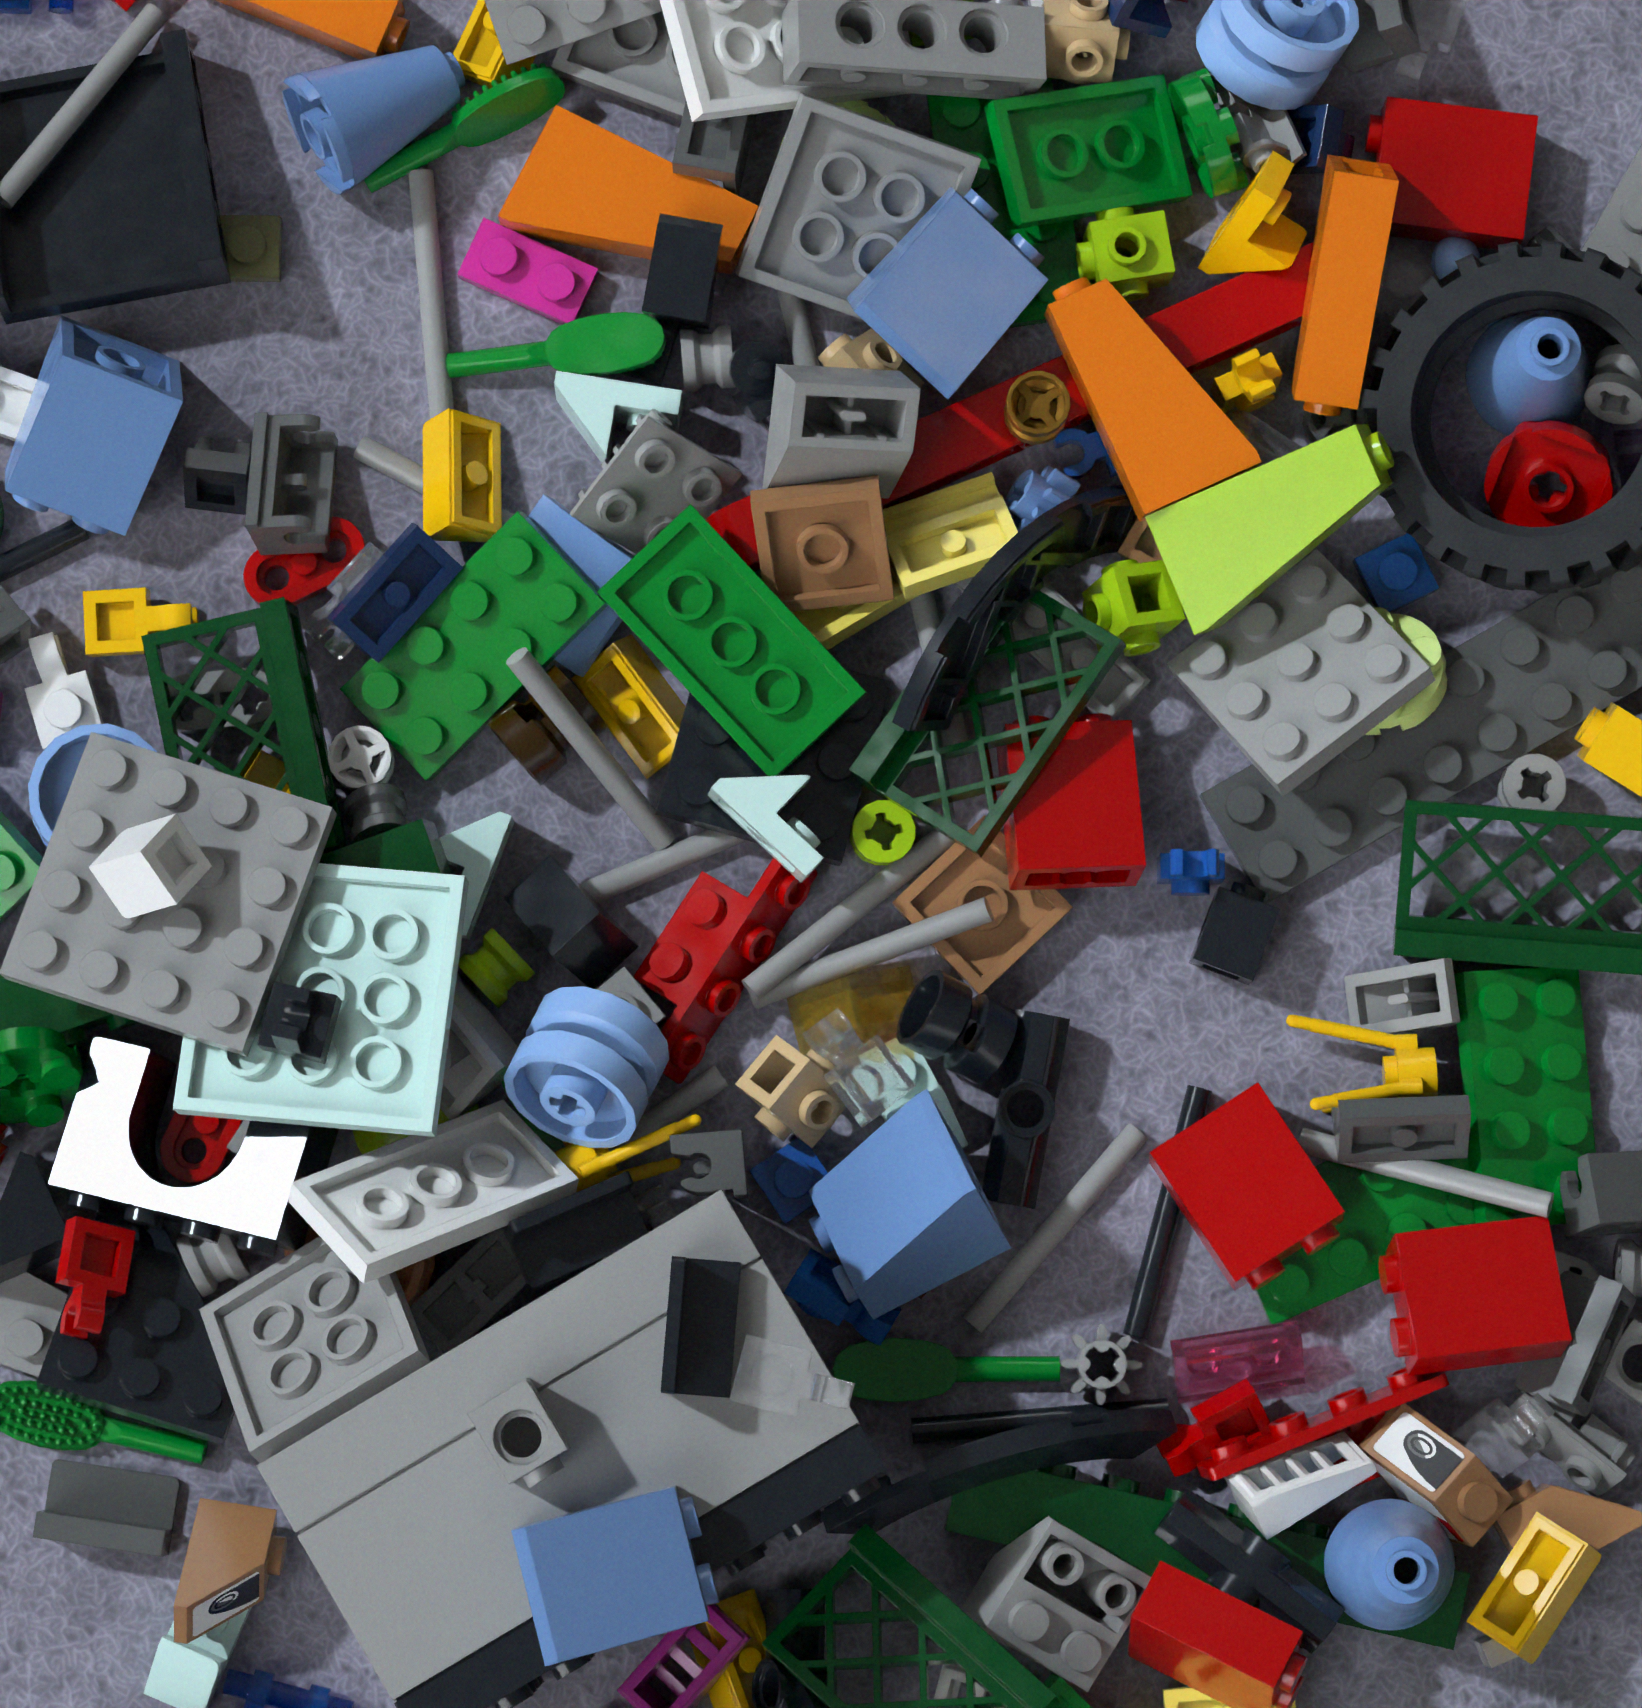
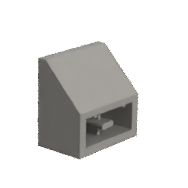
[762,364,921,498]
[961,1516,1151,1692]

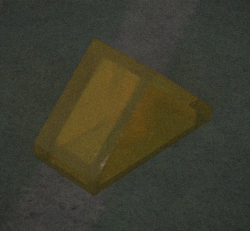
[786,965,915,1055]

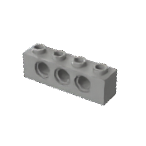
[782,0,1047,99]

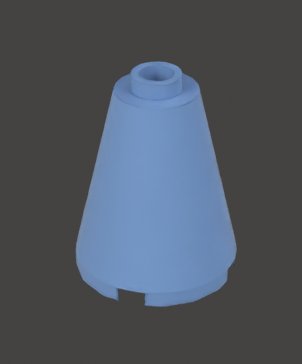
[282,45,465,195]
[1465,314,1592,435]
[1324,1499,1455,1630]

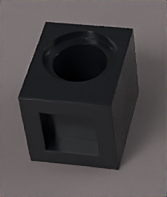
[1189,881,1280,985]

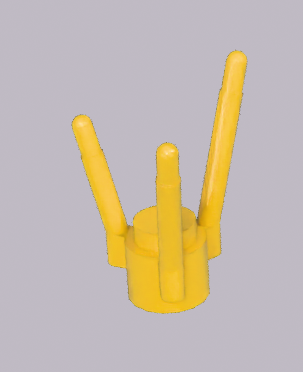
[1286,1014,1438,1113]
[554,1114,702,1193]

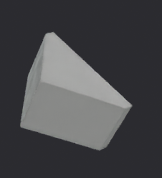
[1344,958,1460,1034]

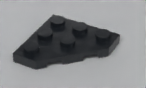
[37,1207,235,1446]

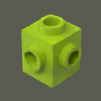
[1075,207,1176,302]
[1082,559,1186,657]

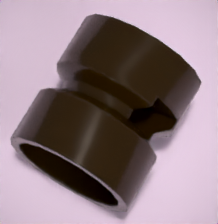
[487,665,608,786]

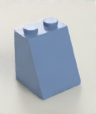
[847,187,1049,399]
[5,315,183,536]
[808,1089,1011,1320]
[511,1485,719,1666]

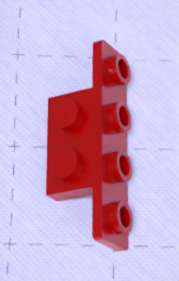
[633,858,818,1084]
[1196,1367,1449,1488]

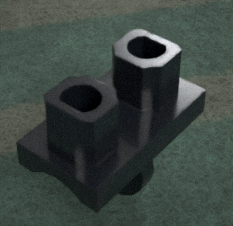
[729,340,785,431]

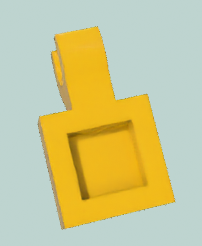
[1211,348,1283,415]
[83,587,198,657]

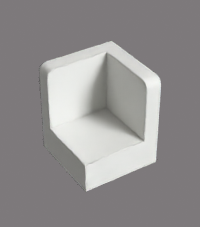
[89,814,212,918]

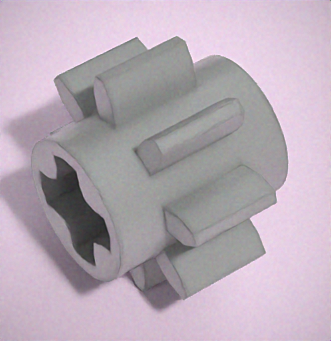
[1060,1324,1142,1405]

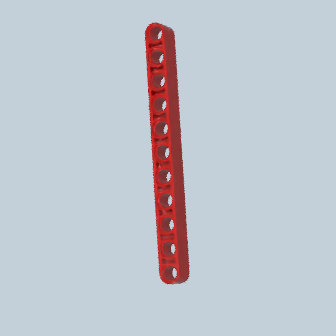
[706,242,1314,571]

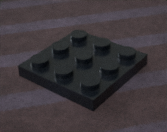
[655,668,891,866]

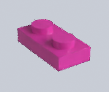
[457,217,599,325]

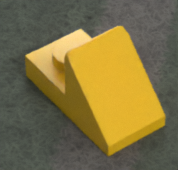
[1197,151,1307,274]

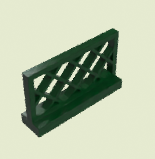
[849,591,1126,858]
[141,597,348,855]
[1392,799,1642,975]
[761,1523,1062,1708]

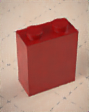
[1365,96,1538,250]
[996,713,1146,891]
[1149,1083,1345,1291]
[1378,1216,1572,1376]
[1128,1560,1308,1708]

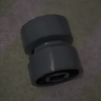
[896,970,1018,1084]

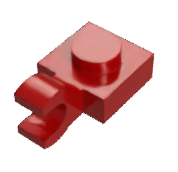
[55,1216,136,1339]
[1156,1378,1271,1477]

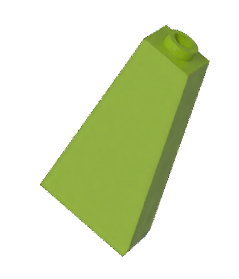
[1145,424,1394,635]

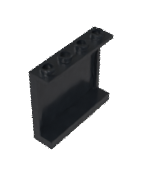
[0,29,231,325]

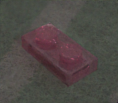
[1170,1320,1305,1404]

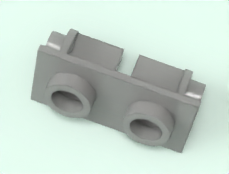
[1210,73,1307,179]
[1497,1390,1635,1498]

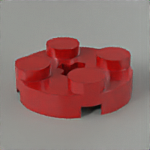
[1484,420,1614,527]

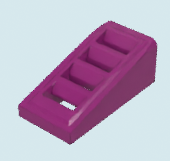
[617,1603,751,1708]

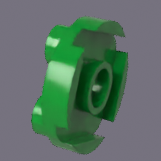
[1168,67,1249,199]
[0,1026,83,1127]

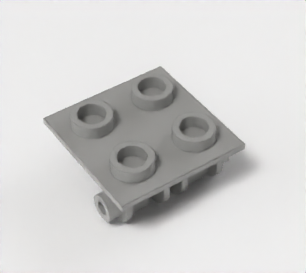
[570,409,742,554]

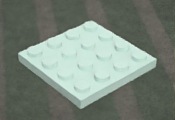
[173,863,469,1137]

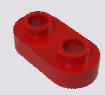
[243,517,367,606]
[160,1111,244,1183]

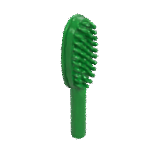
[364,63,565,193]
[446,312,666,379]
[833,1338,1060,1402]
[0,1380,208,1465]

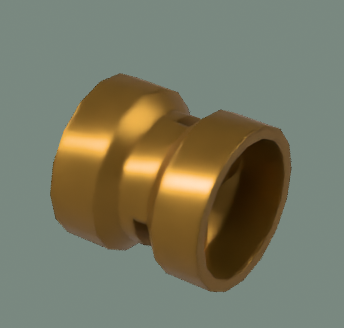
[1004,371,1070,445]

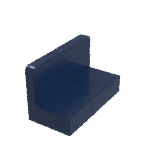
[327,523,463,663]

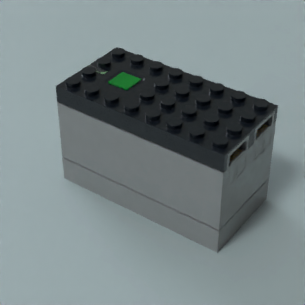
[256,1190,886,1708]

